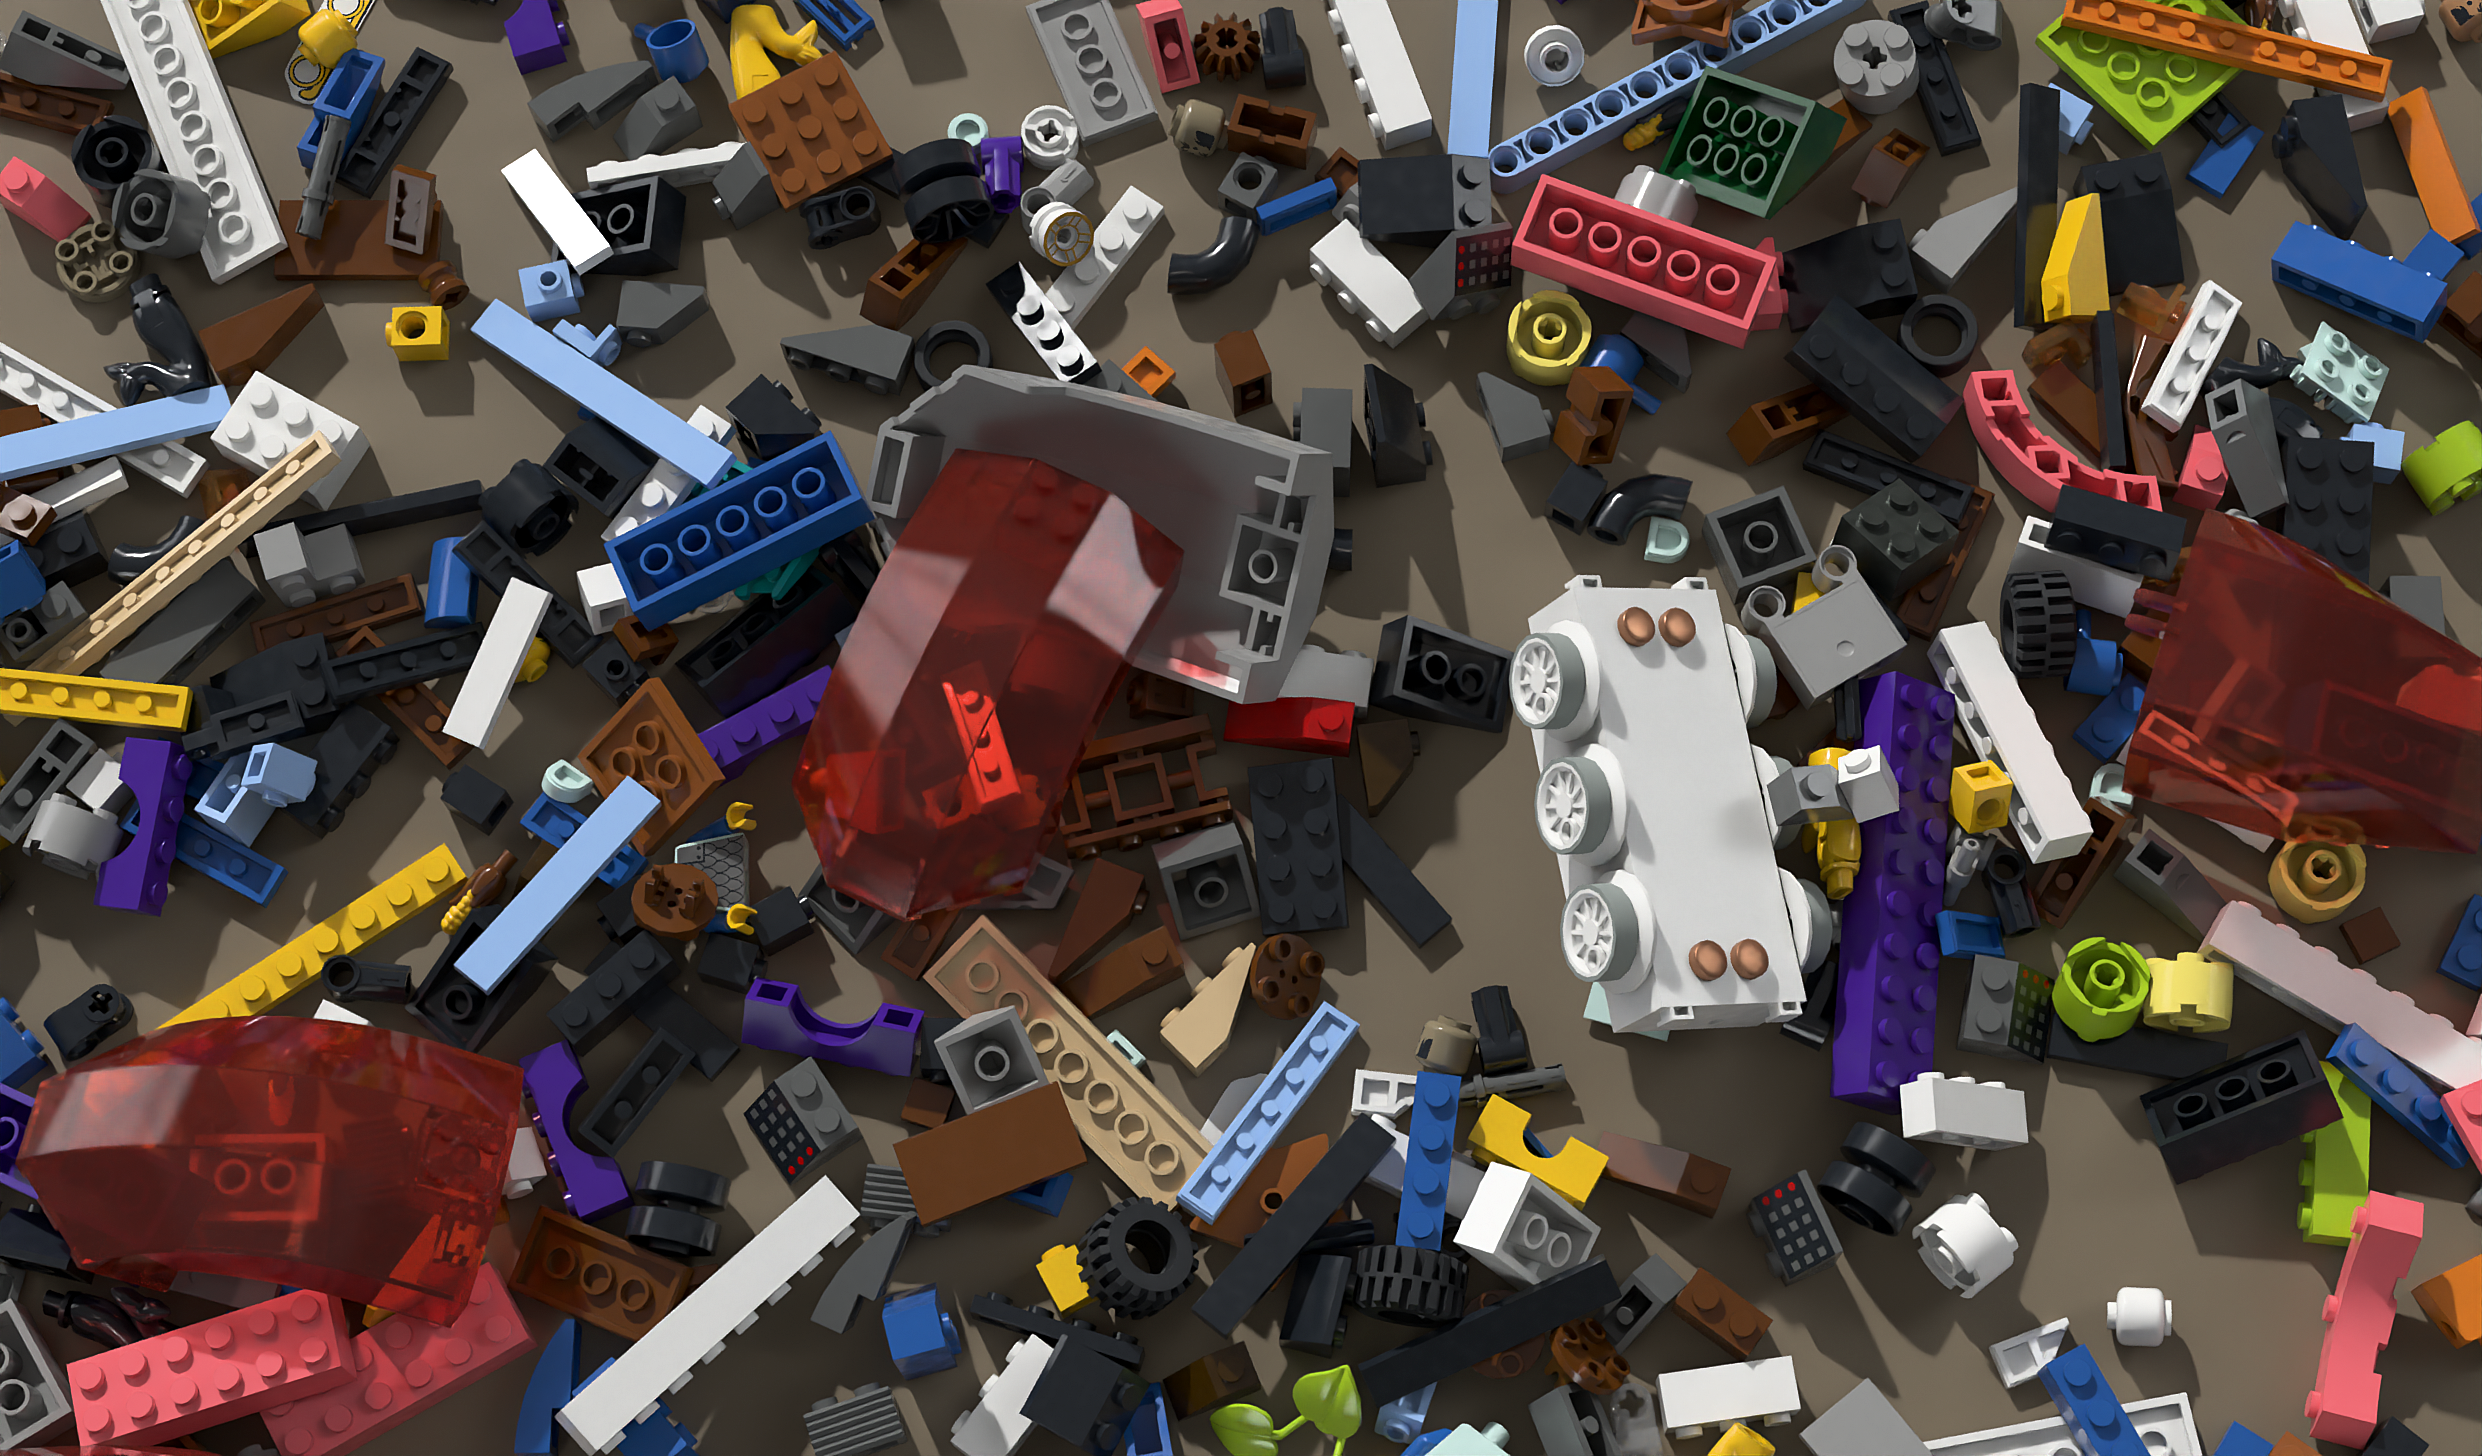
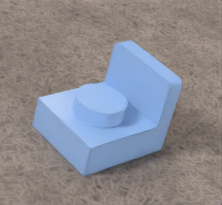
[552,319,622,367]
[1374,1382,1437,1444]

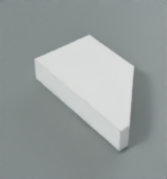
[1351,1069,1417,1120]
[1989,1317,2069,1390]

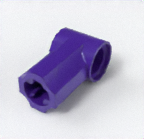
[981,136,1024,213]

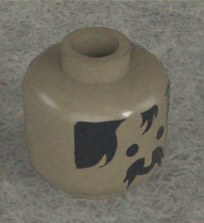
[1168,99,1228,158]
[1415,1015,1478,1076]

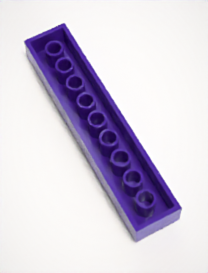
[1830,671,1955,1115]

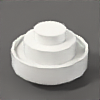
[1524,25,1584,87]

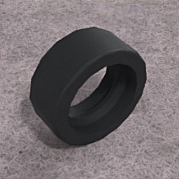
[1897,295,1978,378]
[913,320,993,392]

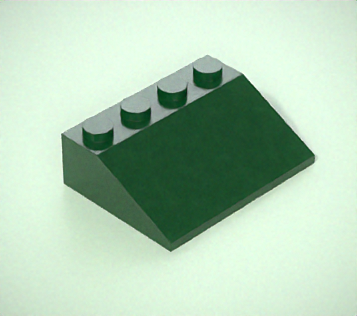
[1658,65,1847,220]

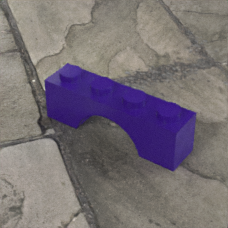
[504,0,570,75]
[698,665,854,788]
[93,737,192,917]
[741,977,925,1077]
[517,1039,636,1224]

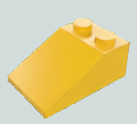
[188,0,311,59]

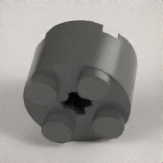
[112,169,211,259]

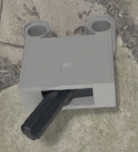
[1741,545,1907,743]

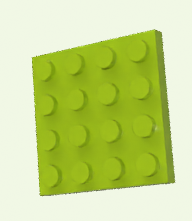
[2035,0,2249,152]

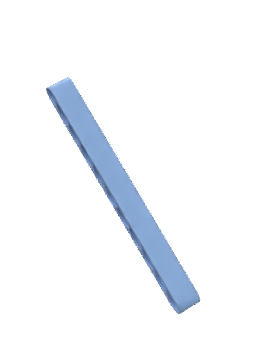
[1488,0,1866,194]

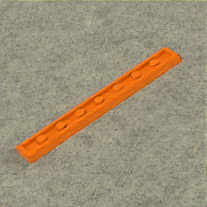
[2060,0,2393,103]

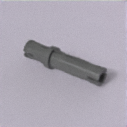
[295,115,352,240]
[1458,1063,1567,1109]

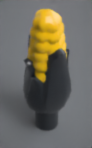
[1623,96,1692,151]

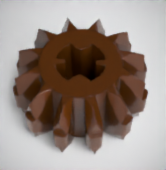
[1193,12,1261,83]

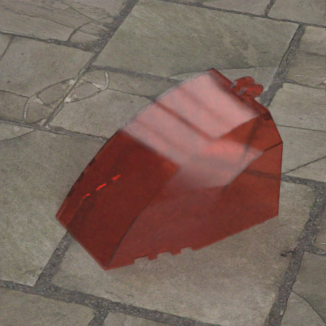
[2121,508,2482,854]

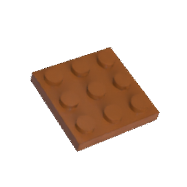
[727,50,893,213]
[577,677,726,857]

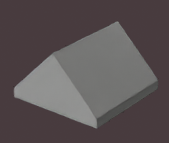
[934,1005,1049,1115]

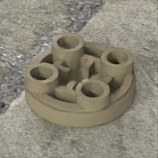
[55,219,141,303]

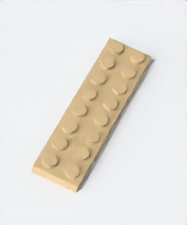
[922,915,1214,1213]

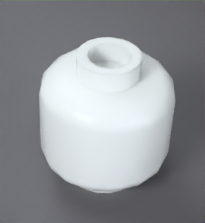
[2107,1287,2172,1347]

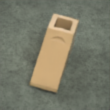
[1159,942,1257,1078]

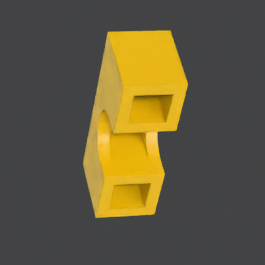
[1466,1094,1609,1211]

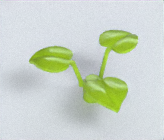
[1209,1365,1361,1456]

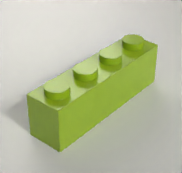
[2297,1061,2371,1247]

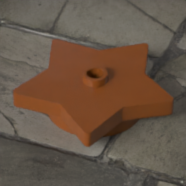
[1631,0,1750,49]
[1190,1133,1350,1292]

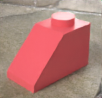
[1136,0,1200,93]
[0,156,92,242]
[2172,424,2229,513]

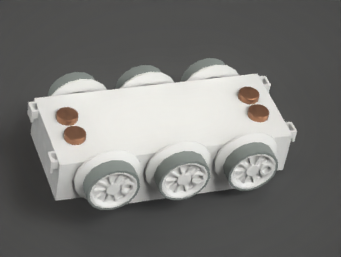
[1509,575,1833,1033]

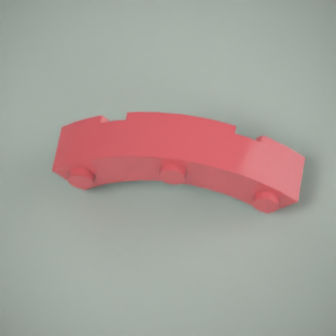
[1962,370,2162,513]
[2304,1190,2424,1450]

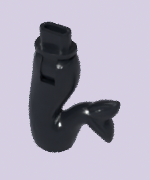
[103,273,212,407]
[2199,338,2325,449]
[42,1287,182,1350]

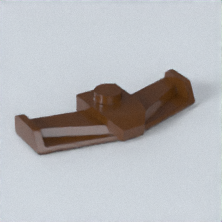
[2121,334,2179,497]

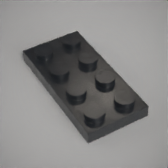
[1248,758,1350,937]

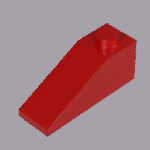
[1223,697,1355,758]

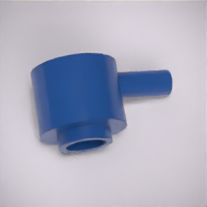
[634,19,709,83]
[1579,334,1662,415]
[2063,609,2123,696]

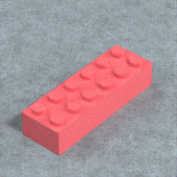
[1510,174,1777,349]
[259,1262,538,1456]
[66,1283,358,1456]

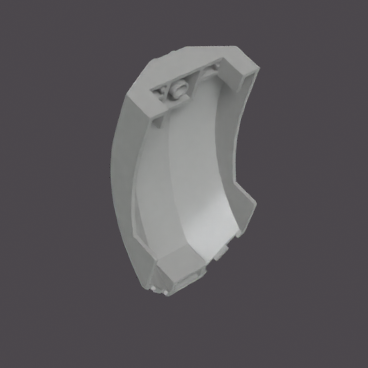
[865,365,1334,704]

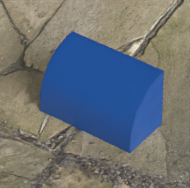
[424,537,480,629]

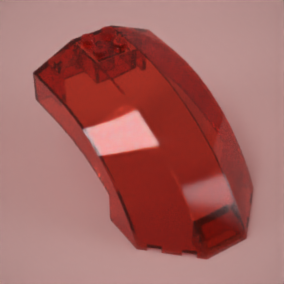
[791,448,1185,922]
[15,1016,524,1328]

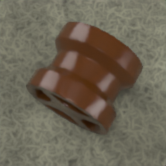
[417,260,470,311]

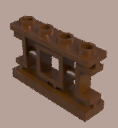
[1042,713,1233,862]

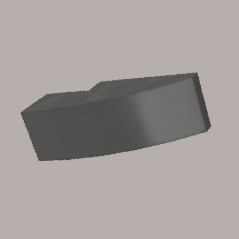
[527,60,659,143]
[810,1210,918,1334]

